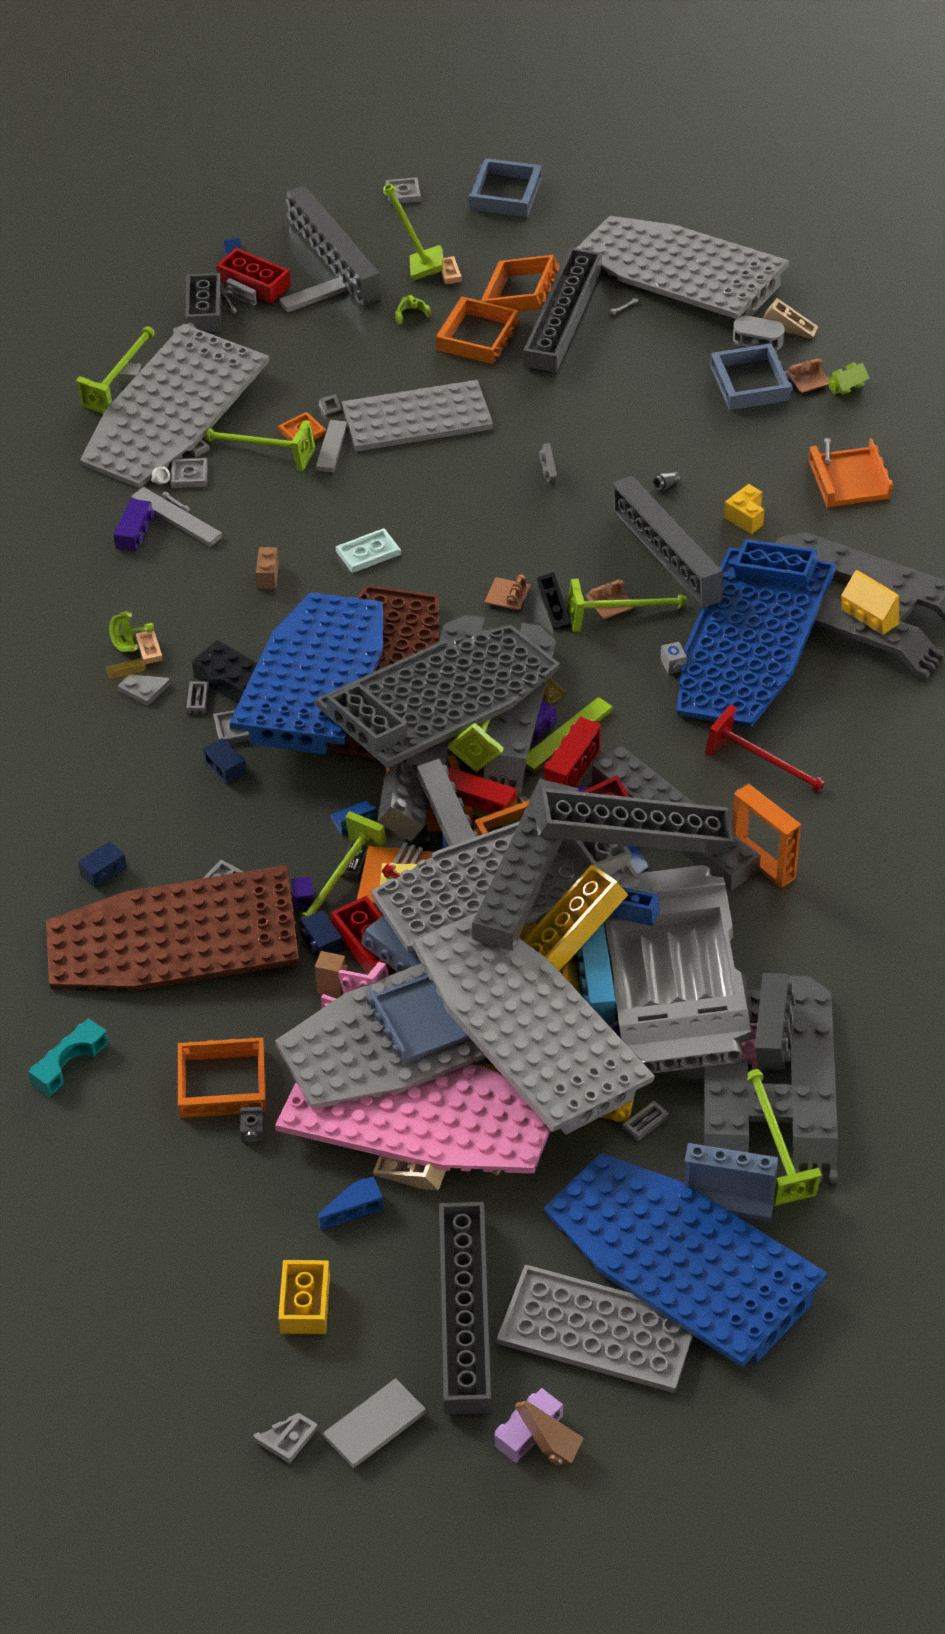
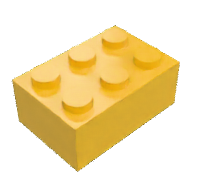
[278,1260,330,1334]

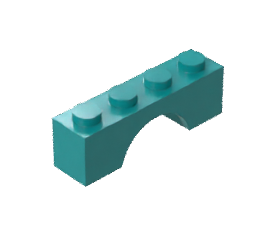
[28,1018,109,1097]

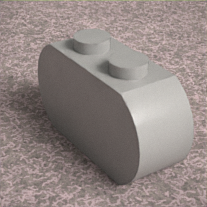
[733,315,785,351]

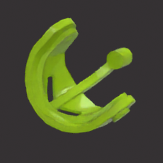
[395,295,431,325]
[109,611,154,652]

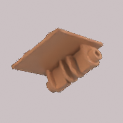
[786,358,829,393]
[484,575,531,611]
[586,579,636,619]

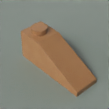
[515,1400,584,1466]

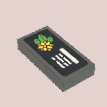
[342,841,370,879]

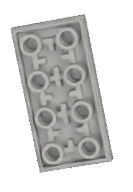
[323,1378,426,1469]

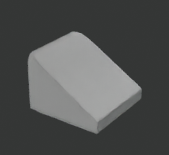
[318,394,342,416]

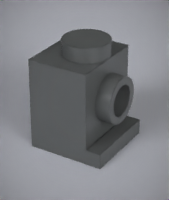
[240,1107,264,1142]

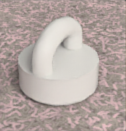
[151,466,170,485]

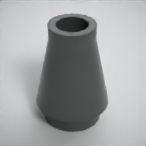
[652,472,680,491]

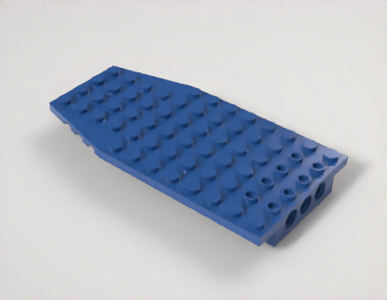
[677,539,836,728]
[230,592,383,755]
[544,1153,827,1368]

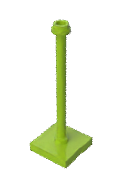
[383,184,444,281]
[76,326,155,414]
[204,421,316,471]
[567,579,687,632]
[447,719,504,772]
[299,811,388,923]
[747,1069,822,1206]

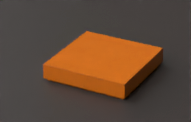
[278,412,327,441]

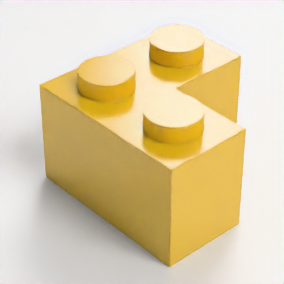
[724,484,765,535]

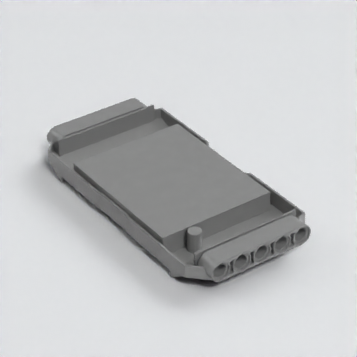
[605,865,752,1074]

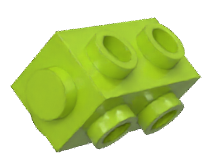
[827,362,870,395]

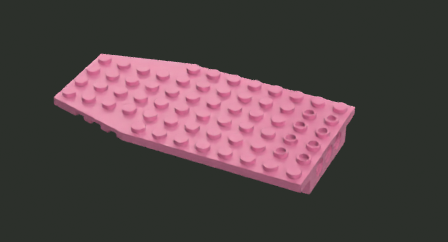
[275,1064,551,1174]

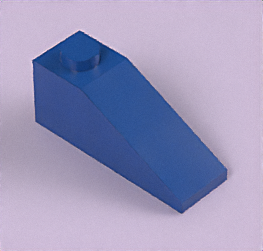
[318,1176,384,1230]

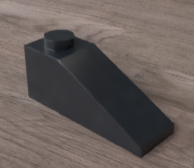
[536,572,571,630]

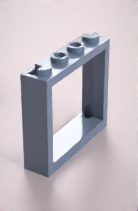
[468,158,542,217]
[710,344,793,410]

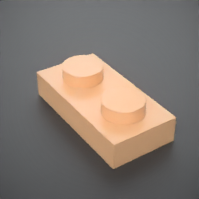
[441,256,462,284]
[136,630,163,665]

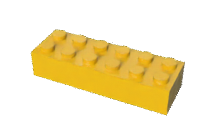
[523,864,628,971]

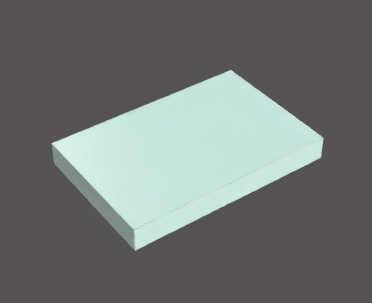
[335,528,401,573]

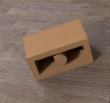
[256,547,279,589]
[315,951,348,998]

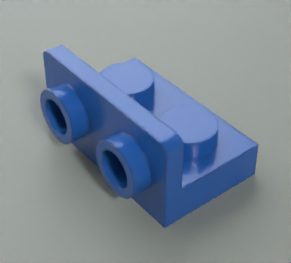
[331,800,378,835]

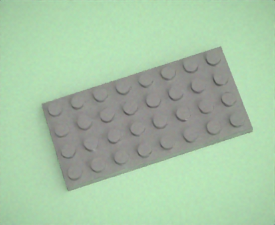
[342,380,493,451]
[497,1265,694,1393]

